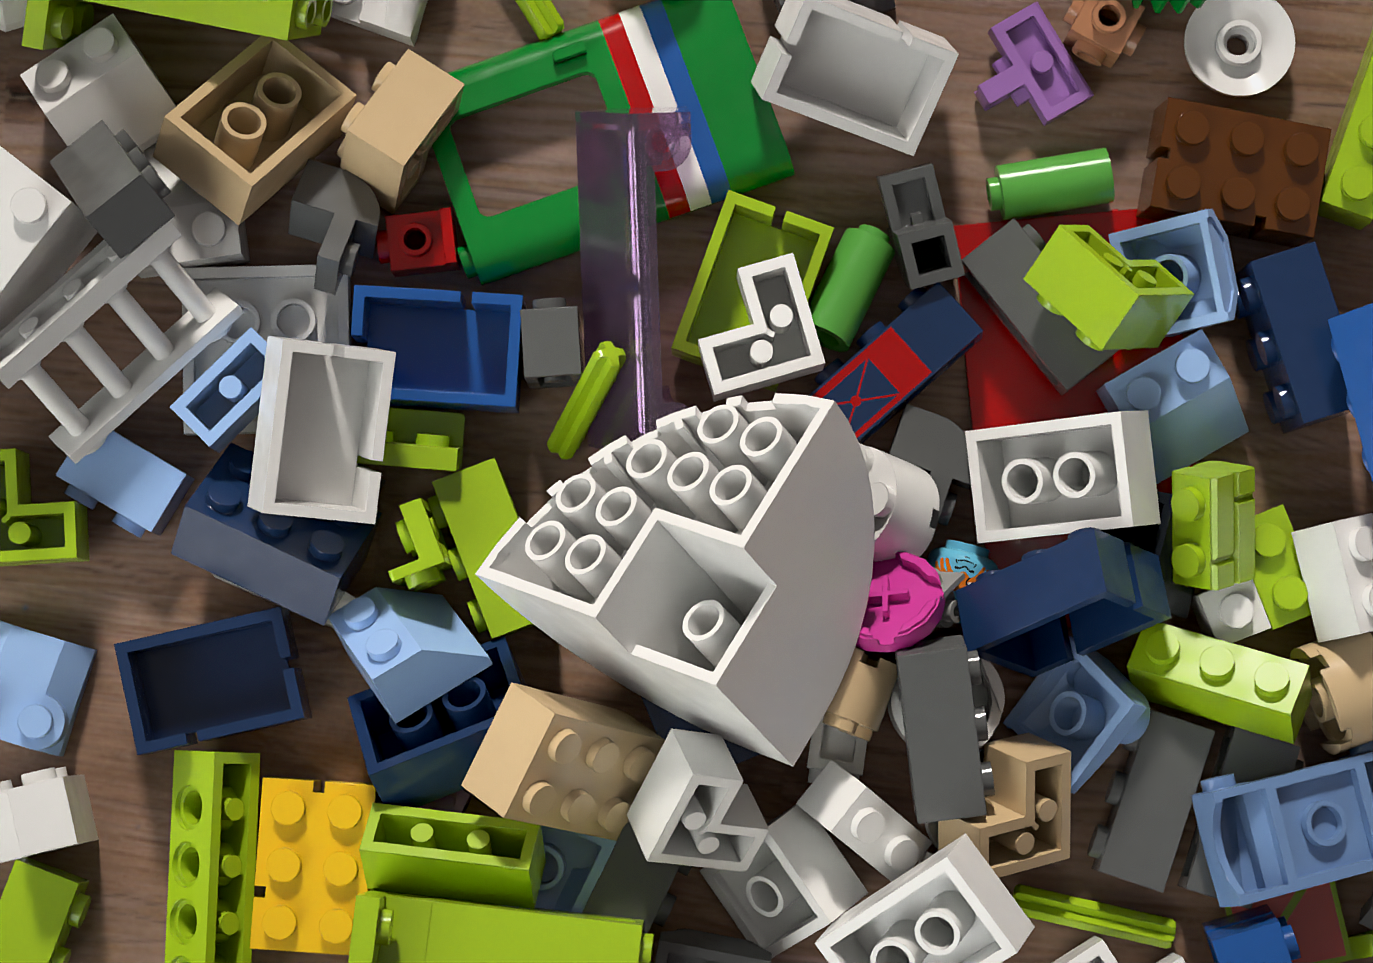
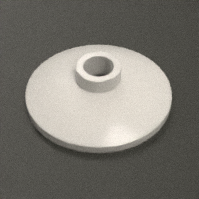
[1184,0,1295,97]

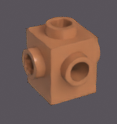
[1062,0,1147,69]

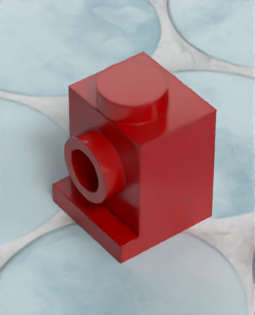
[376,207,461,277]

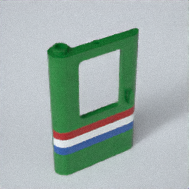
[432,0,795,286]

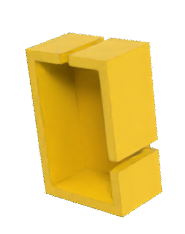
[250,776,381,955]

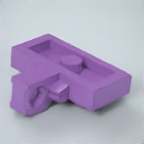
[974,2,1094,126]

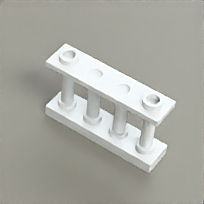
[0,221,245,464]

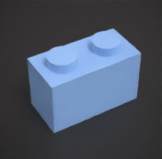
[170,327,267,453]
[56,431,194,538]

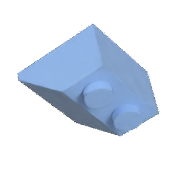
[1096,329,1249,484]
[329,587,492,724]

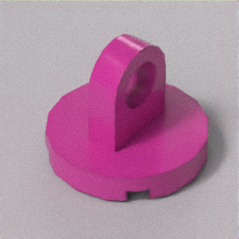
[856,552,945,658]

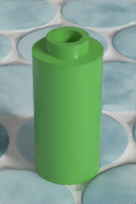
[986,148,1115,220]
[809,224,895,352]

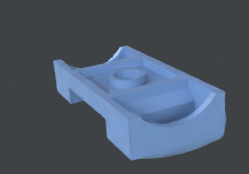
[1191,741,1373,907]

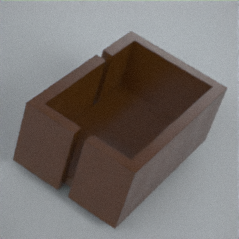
[1136,97,1332,248]

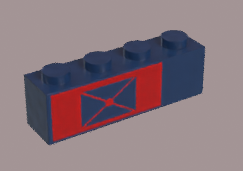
[808,282,983,444]

